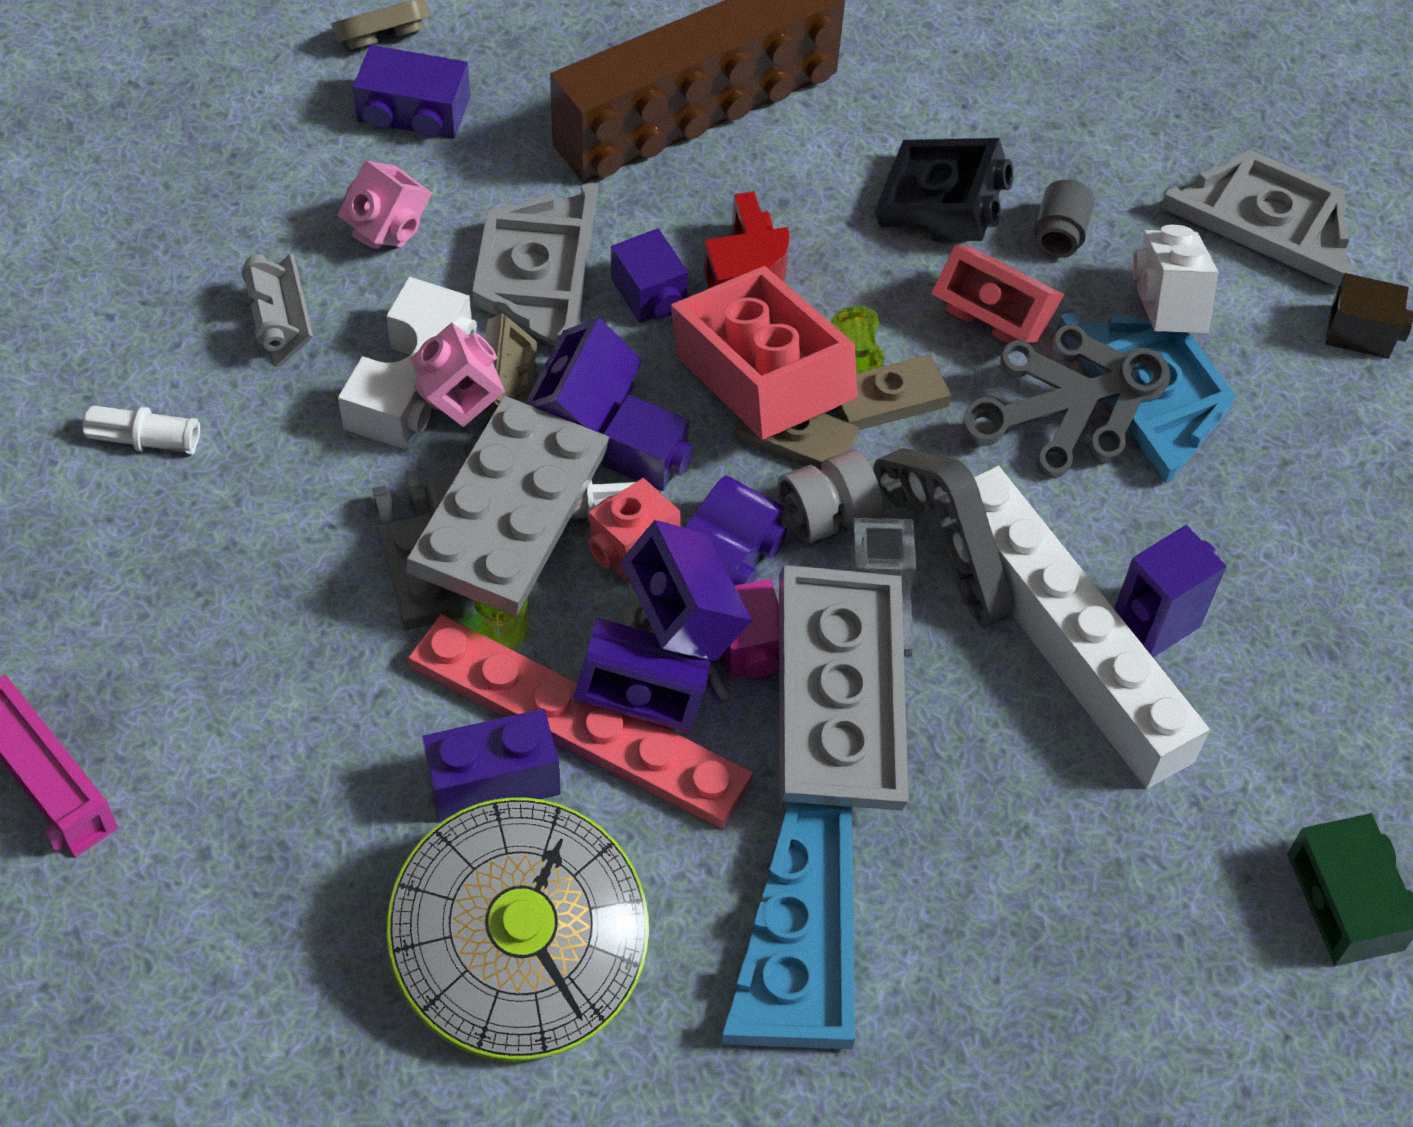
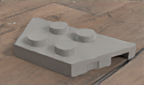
[1161,150,1353,287]
[472,183,598,347]

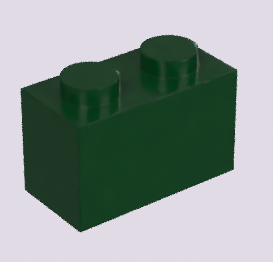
[1287,813,1413,967]

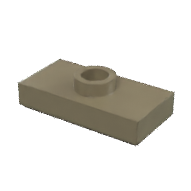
[483,313,537,418]
[836,354,952,430]
[734,413,859,470]

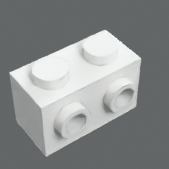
[1132,225,1219,333]

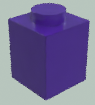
[611,228,688,323]
[603,395,694,491]

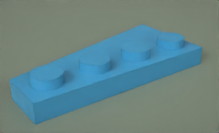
[721,802,855,1049]

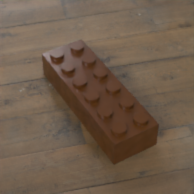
[550,0,845,184]

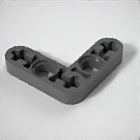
[874,448,1014,627]

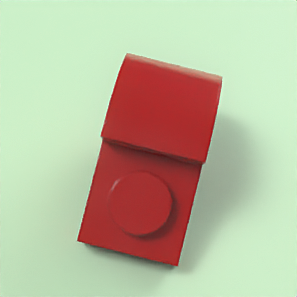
[703,191,790,289]

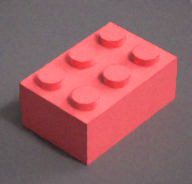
[671,266,857,440]

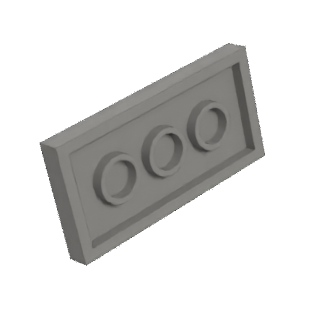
[406,396,609,617]
[779,565,908,811]

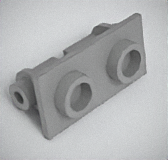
[241,254,313,367]

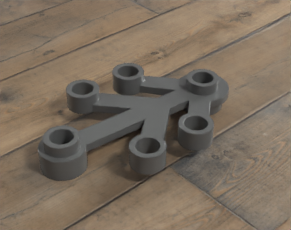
[962,324,1170,478]

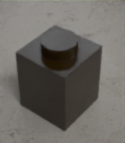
[1325,273,1413,359]

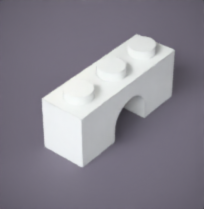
[338,277,477,449]

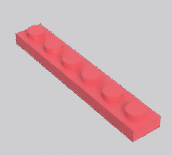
[408,614,753,830]

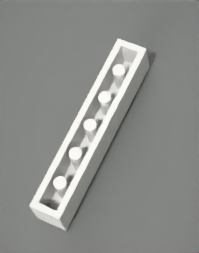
[974,465,1210,789]

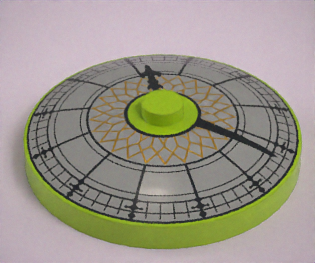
[386,798,649,1062]

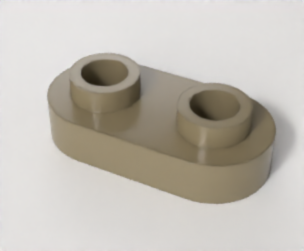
[331,0,431,50]

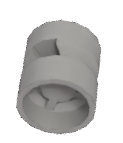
[777,449,883,545]

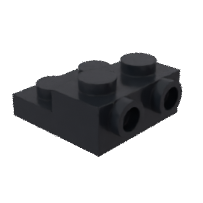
[874,138,1014,241]

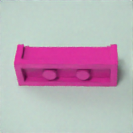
[0,674,118,858]

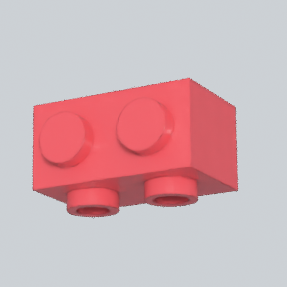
[931,245,1064,343]

